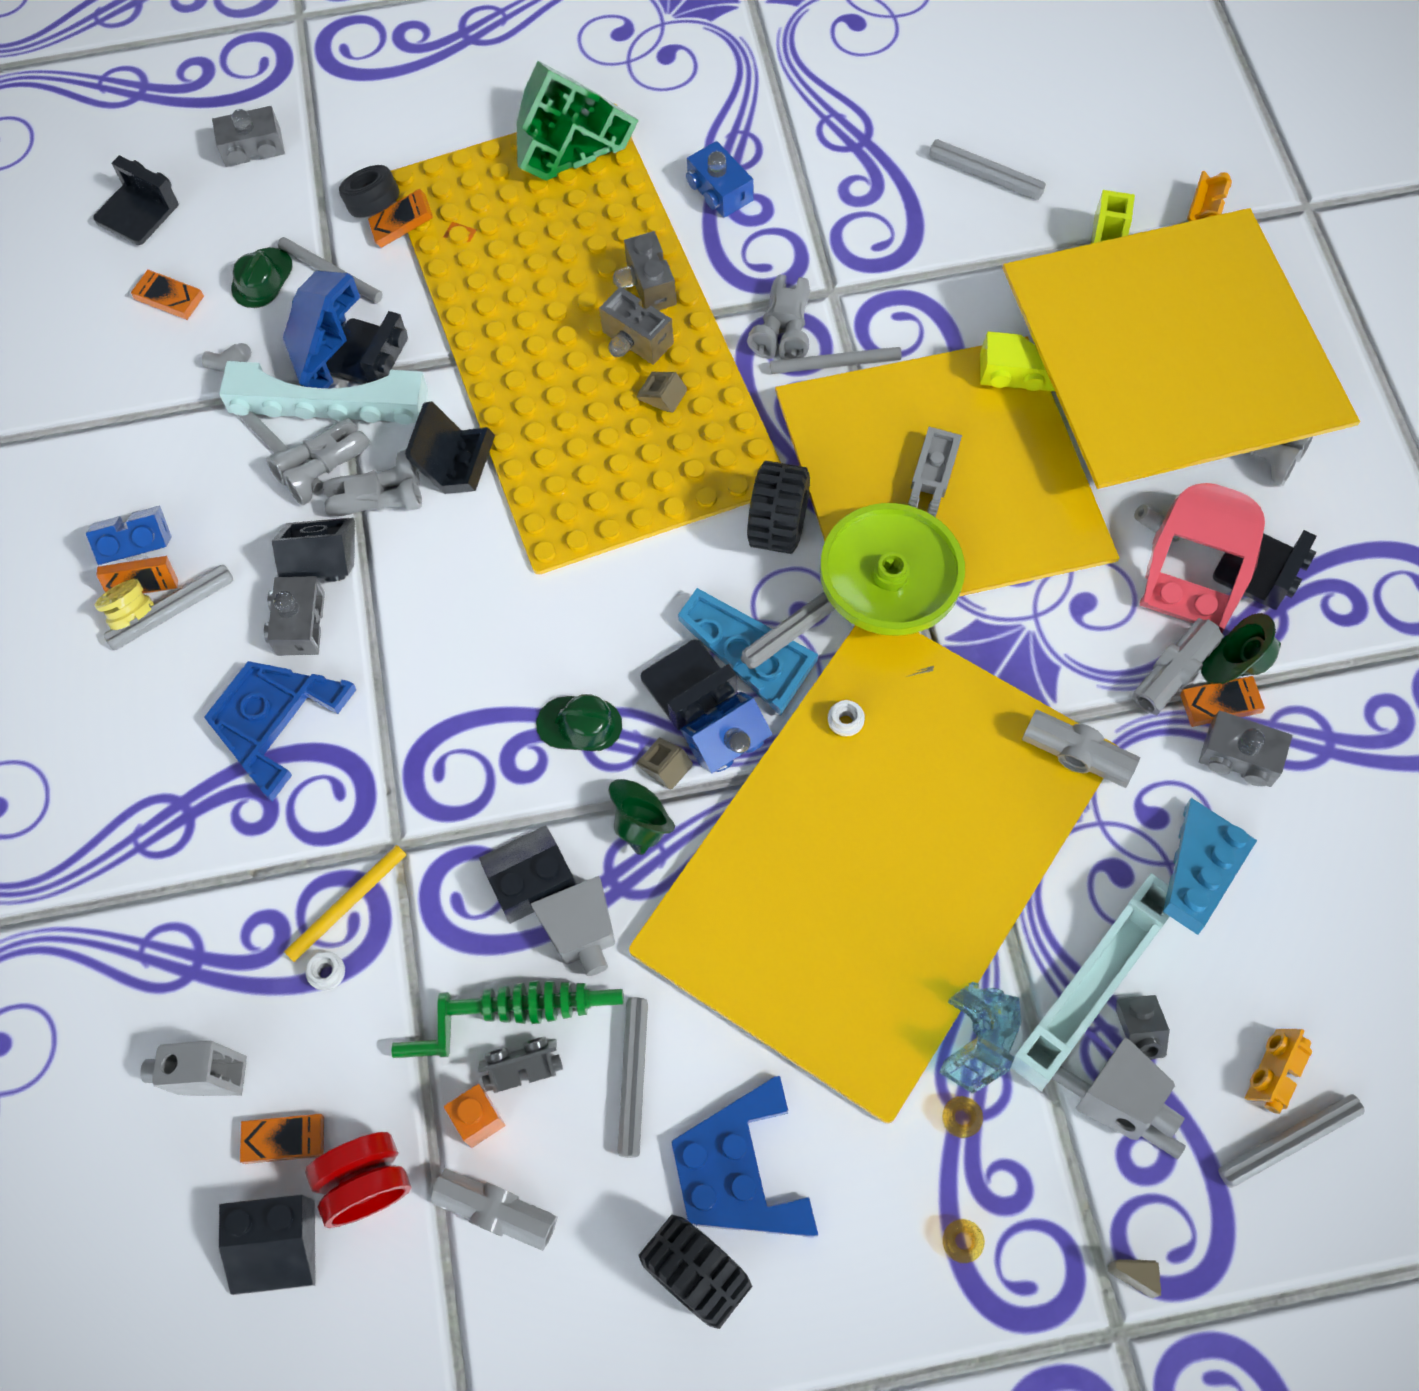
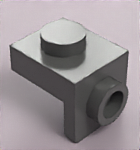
[1116,995,1170,1060]

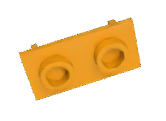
[1187,170,1232,221]
[1245,1029,1313,1114]

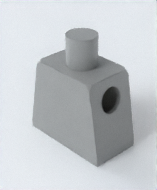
[531,876,615,976]
[1076,1037,1185,1140]
[140,1041,247,1096]

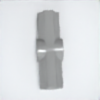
[1132,618,1224,716]
[1022,709,1141,788]
[430,1168,558,1252]

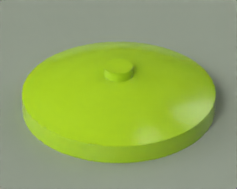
[820,503,965,636]

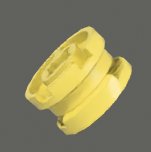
[94,579,154,630]

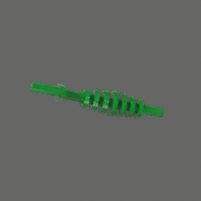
[391,980,624,1058]

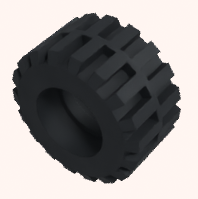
[747,461,810,554]
[638,1214,752,1329]

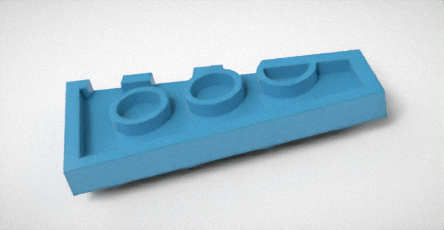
[678,588,818,716]
[1163,798,1257,935]

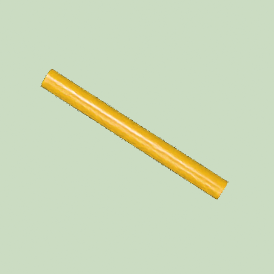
[284,845,407,962]

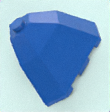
[283,271,361,388]

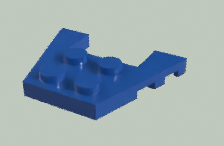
[204,661,357,802]
[671,1076,818,1238]

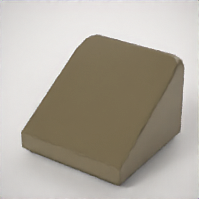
[636,372,687,413]
[636,737,693,790]
[1107,1259,1161,1298]

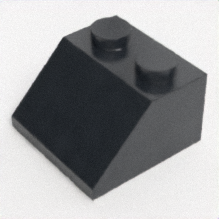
[272,517,355,582]
[479,825,576,924]
[218,1194,316,1295]

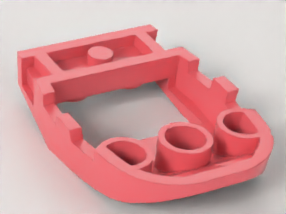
[1140,483,1265,633]

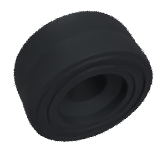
[339,165,400,218]

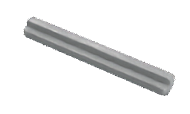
[929,139,1046,200]
[104,564,234,650]
[741,592,835,669]
[617,997,648,1158]
[1218,1094,1365,1188]

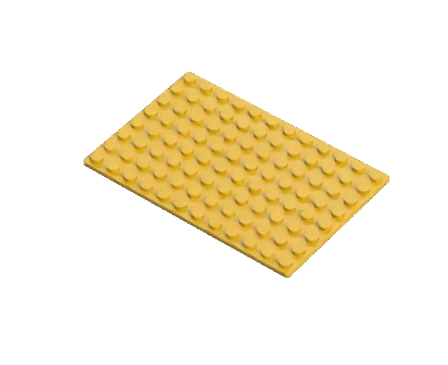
[629,625,1118,1124]

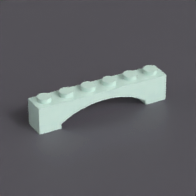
[219,361,428,424]
[1009,873,1170,1091]

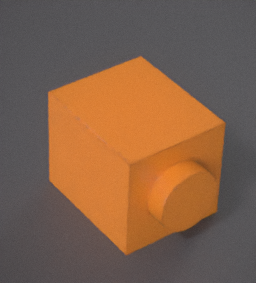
[443,1083,506,1148]

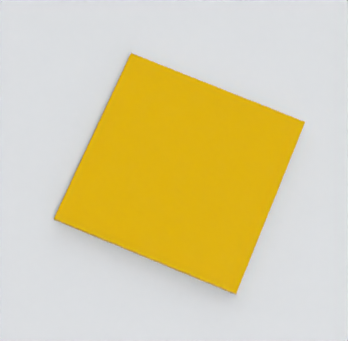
[1002,208,1360,489]
[775,336,1120,597]

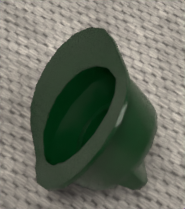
[231,247,293,309]
[1201,613,1281,684]
[536,694,622,751]
[608,779,675,855]

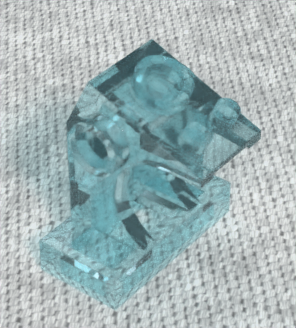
[939,982,1022,1094]

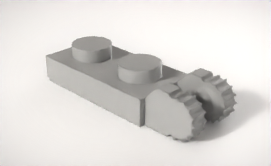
[908,427,962,517]

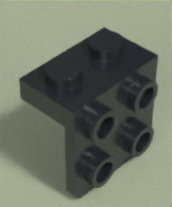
[93,155,179,245]
[326,311,408,384]
[405,401,495,494]
[1212,530,1317,610]
[640,639,738,731]

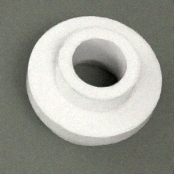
[828,700,865,736]
[305,951,345,991]

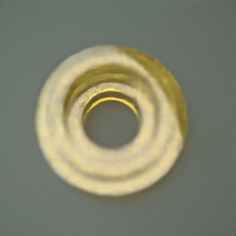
[942,1096,983,1138]
[942,1219,985,1263]

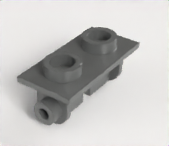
[478,1037,563,1093]

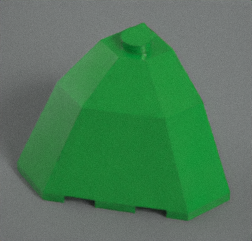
[516,61,639,180]

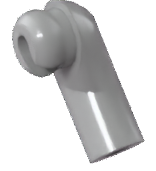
[202,343,252,372]
[1134,504,1180,542]

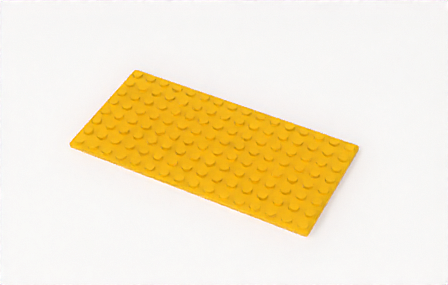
[391,103,781,575]

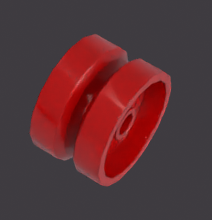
[305,1132,412,1228]

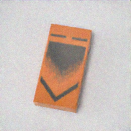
[368,189,433,248]
[131,269,204,320]
[96,556,178,594]
[1180,676,1265,727]
[240,1114,324,1164]

